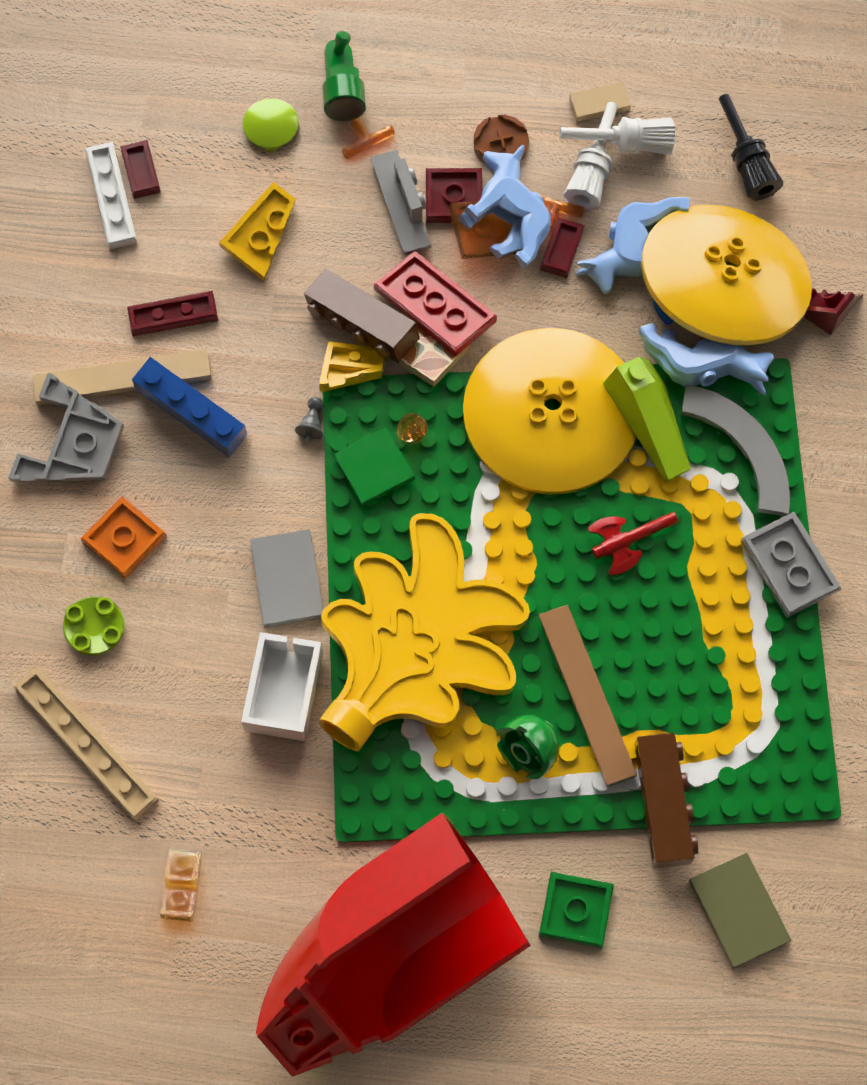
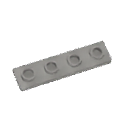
[371,149,431,255]

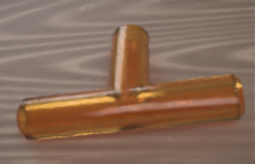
[342,118,395,158]
[541,195,584,232]

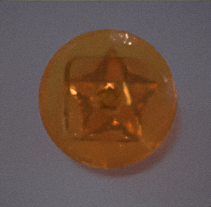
[397,412,427,444]

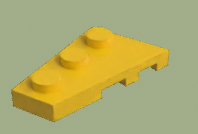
[219,181,296,281]

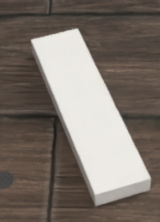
[85,142,137,250]

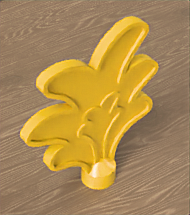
[318,513,530,751]

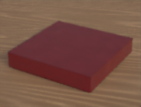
[426,168,483,223]

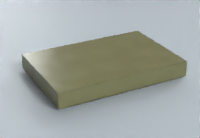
[689,853,792,969]

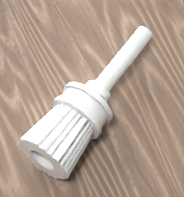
[563,102,618,211]
[559,117,675,155]

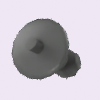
[295,396,324,441]

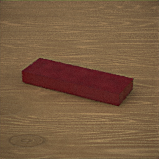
[127,290,218,337]

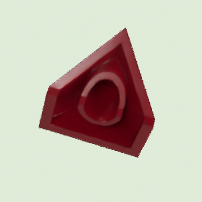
[803,288,864,335]

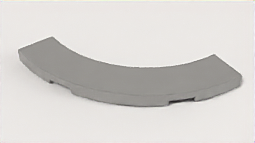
[681,385,790,517]

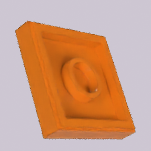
[80,496,167,579]

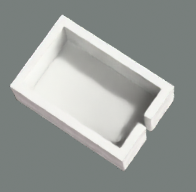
[241,632,323,742]

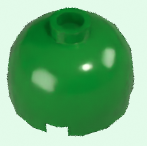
[497,715,560,779]

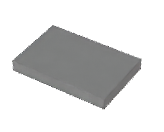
[740,512,841,618]
[250,529,323,628]

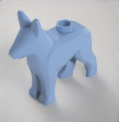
[459,145,551,270]
[575,197,690,294]
[639,323,774,395]

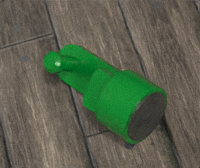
[322,31,366,121]

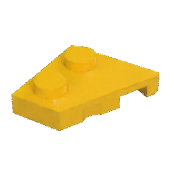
[319,341,385,392]

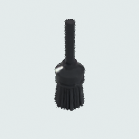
[719,94,784,201]

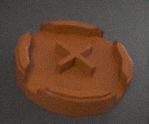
[473,114,529,164]

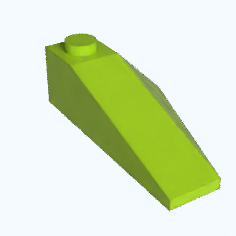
[603,357,691,482]

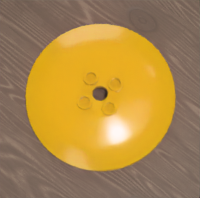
[641,205,812,345]
[463,328,637,494]

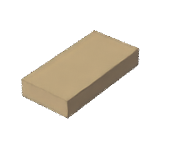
[569,82,631,122]

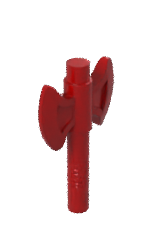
[588,512,678,575]

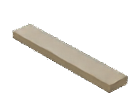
[32,349,212,406]
[13,666,159,822]

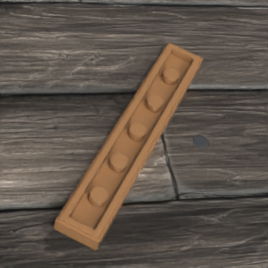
[538,605,637,787]

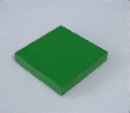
[334,428,415,507]
[539,871,614,949]

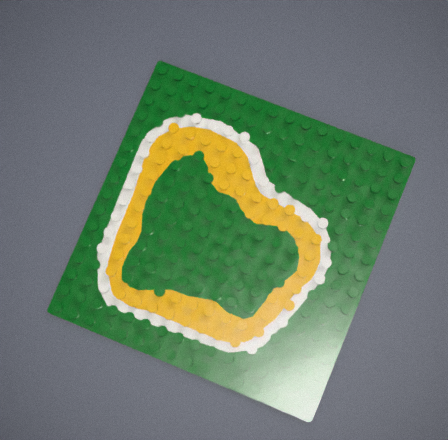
[323,358,841,843]

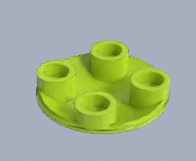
[243,99,299,152]
[63,596,125,656]

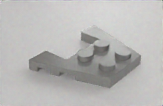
[8,373,124,483]

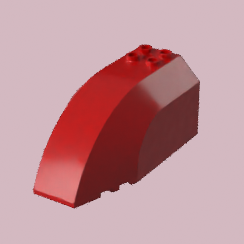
[256,813,531,1077]

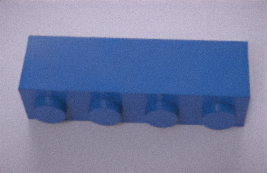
[132,357,247,458]

